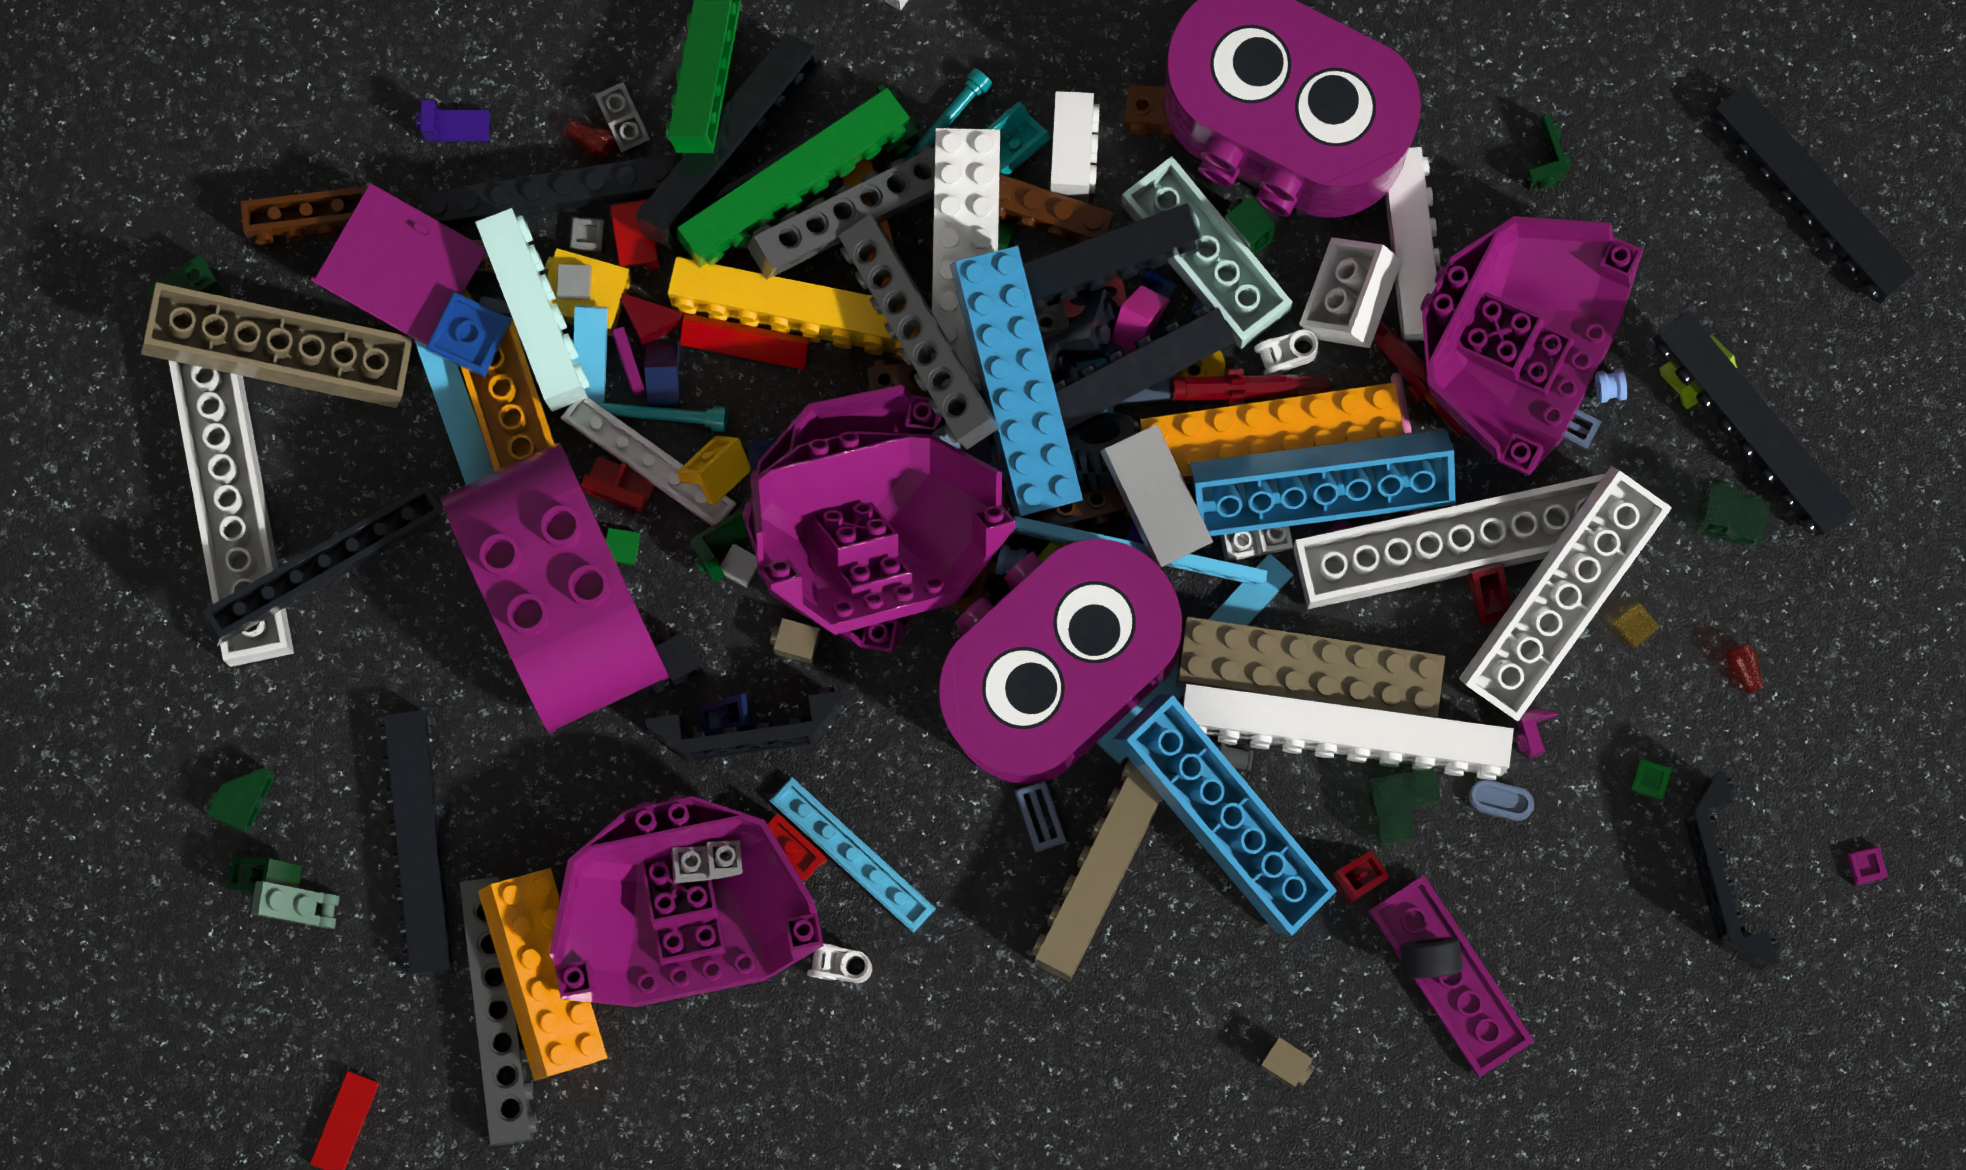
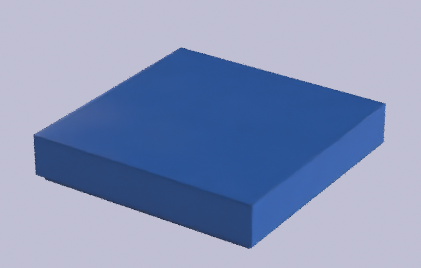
[425,291,513,378]

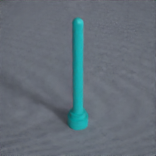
[887,68,993,191]
[596,403,728,432]

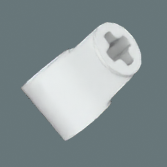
[1254,329,1318,375]
[807,943,872,983]

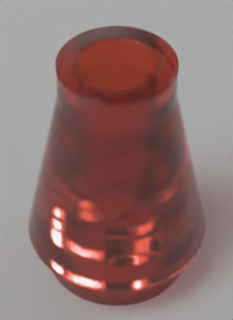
[566,120,615,159]
[1726,643,1765,694]

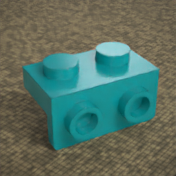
[987,102,1051,176]

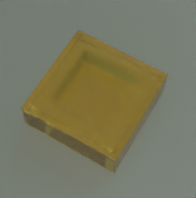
[1613,603,1660,649]

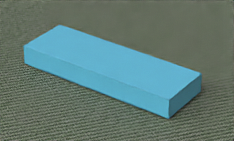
[573,305,608,403]

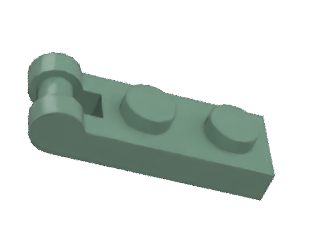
[251,881,340,929]

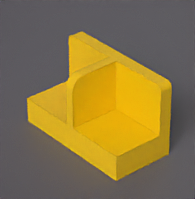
[677,436,751,505]

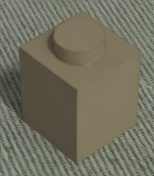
[770,618,821,664]
[1260,1037,1314,1089]

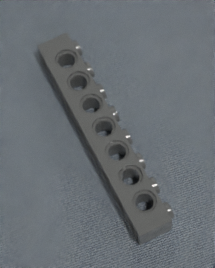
[747,145,935,280]
[838,214,1000,449]
[460,876,538,1146]

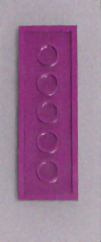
[1368,875,1534,1078]

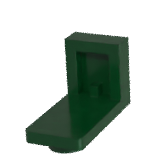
[877,83,920,162]
[1525,113,1571,191]
[689,508,749,583]

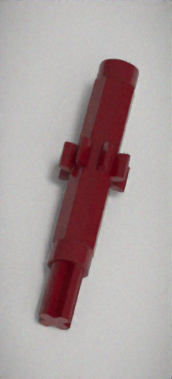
[1374,320,1469,440]
[1169,368,1330,406]

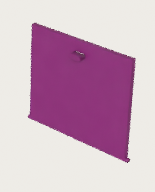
[311,183,487,346]

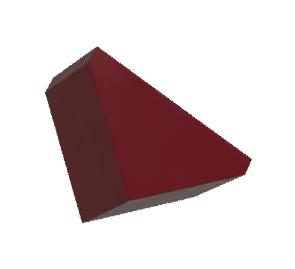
[621,293,684,346]
[1465,562,1510,626]
[1330,851,1390,906]

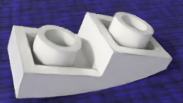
[1220,526,1293,561]

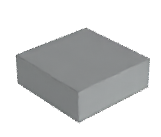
[569,217,605,253]
[557,264,592,299]
[720,544,758,588]

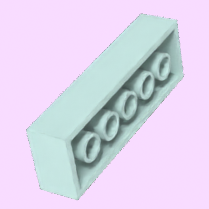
[1121,156,1292,350]
[476,208,590,412]

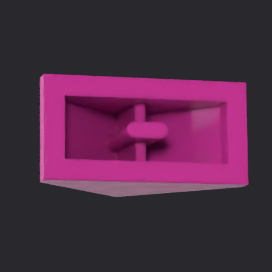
[1111,285,1170,350]

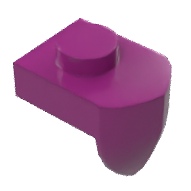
[1516,709,1558,759]

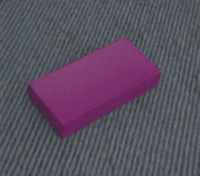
[612,327,646,397]

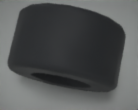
[1400,937,1463,979]

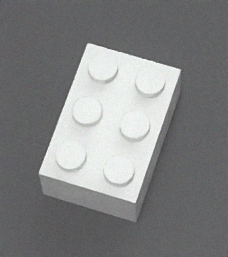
[1051,91,1100,203]
[1299,237,1402,348]

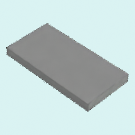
[1100,424,1213,568]

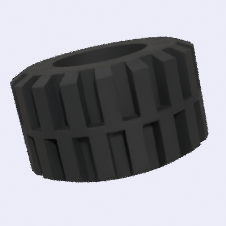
[1066,412,1141,490]

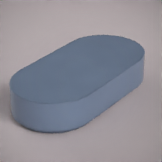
[1469,779,1534,821]

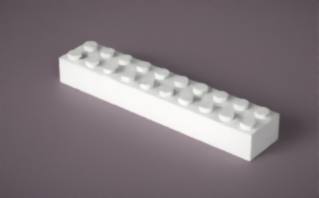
[168,360,294,667]
[1293,474,1605,609]
[1182,684,1514,780]

